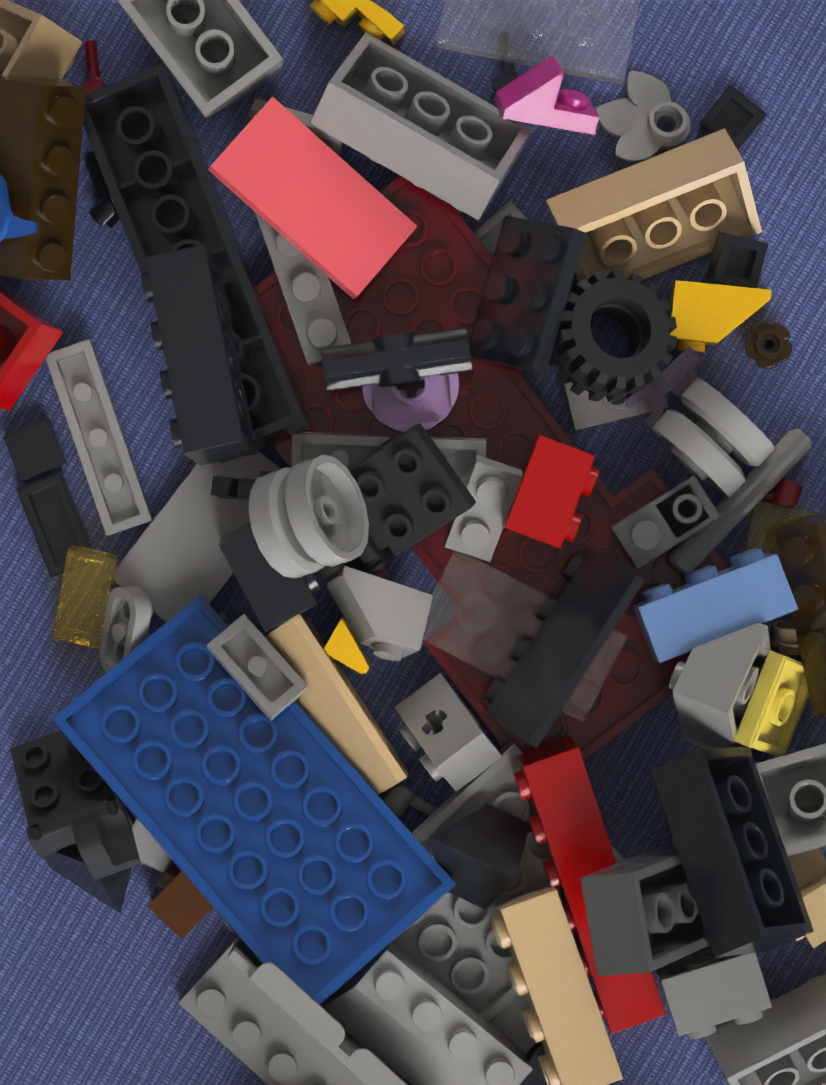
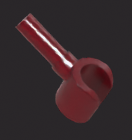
[81,40,105,94]
[761,478,802,509]

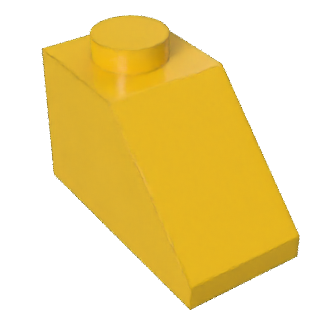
[668,280,772,353]

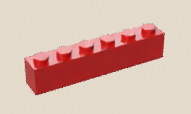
[513,737,666,1034]

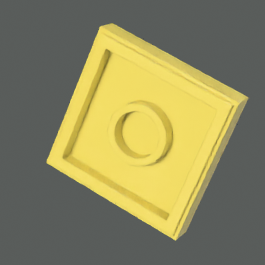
[734,650,809,757]

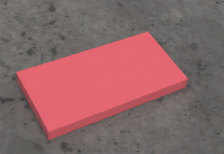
[208,96,418,300]

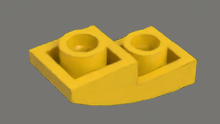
[309,0,405,47]

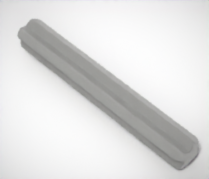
[668,428,812,575]

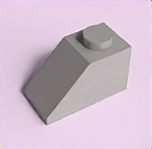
[326,566,433,661]

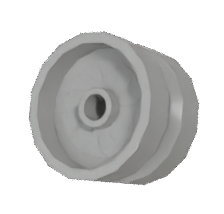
[651,378,775,499]
[248,454,369,578]

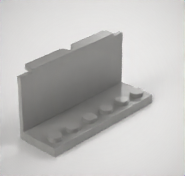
[178,937,412,1085]

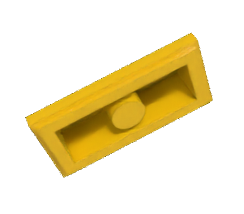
[323,616,372,675]

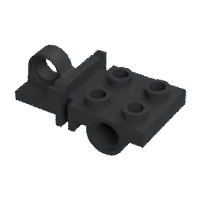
[318,422,476,579]
[10,731,141,880]

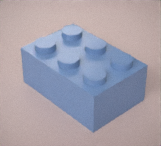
[632,548,798,663]

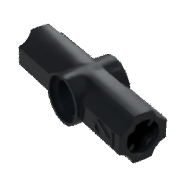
[321,328,472,391]

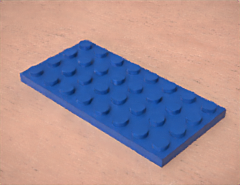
[52,594,456,1005]

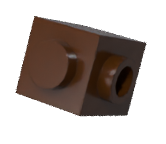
[148,863,213,939]

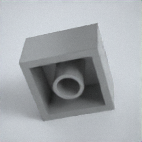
[656,948,772,1039]

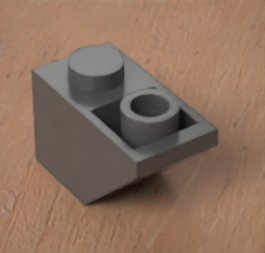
[609,475,720,569]

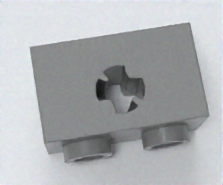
[394,673,502,792]

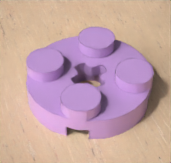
[362,373,459,432]

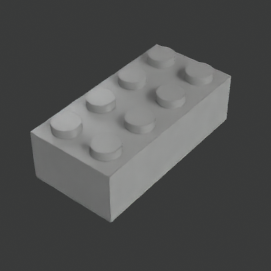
[310,32,533,221]

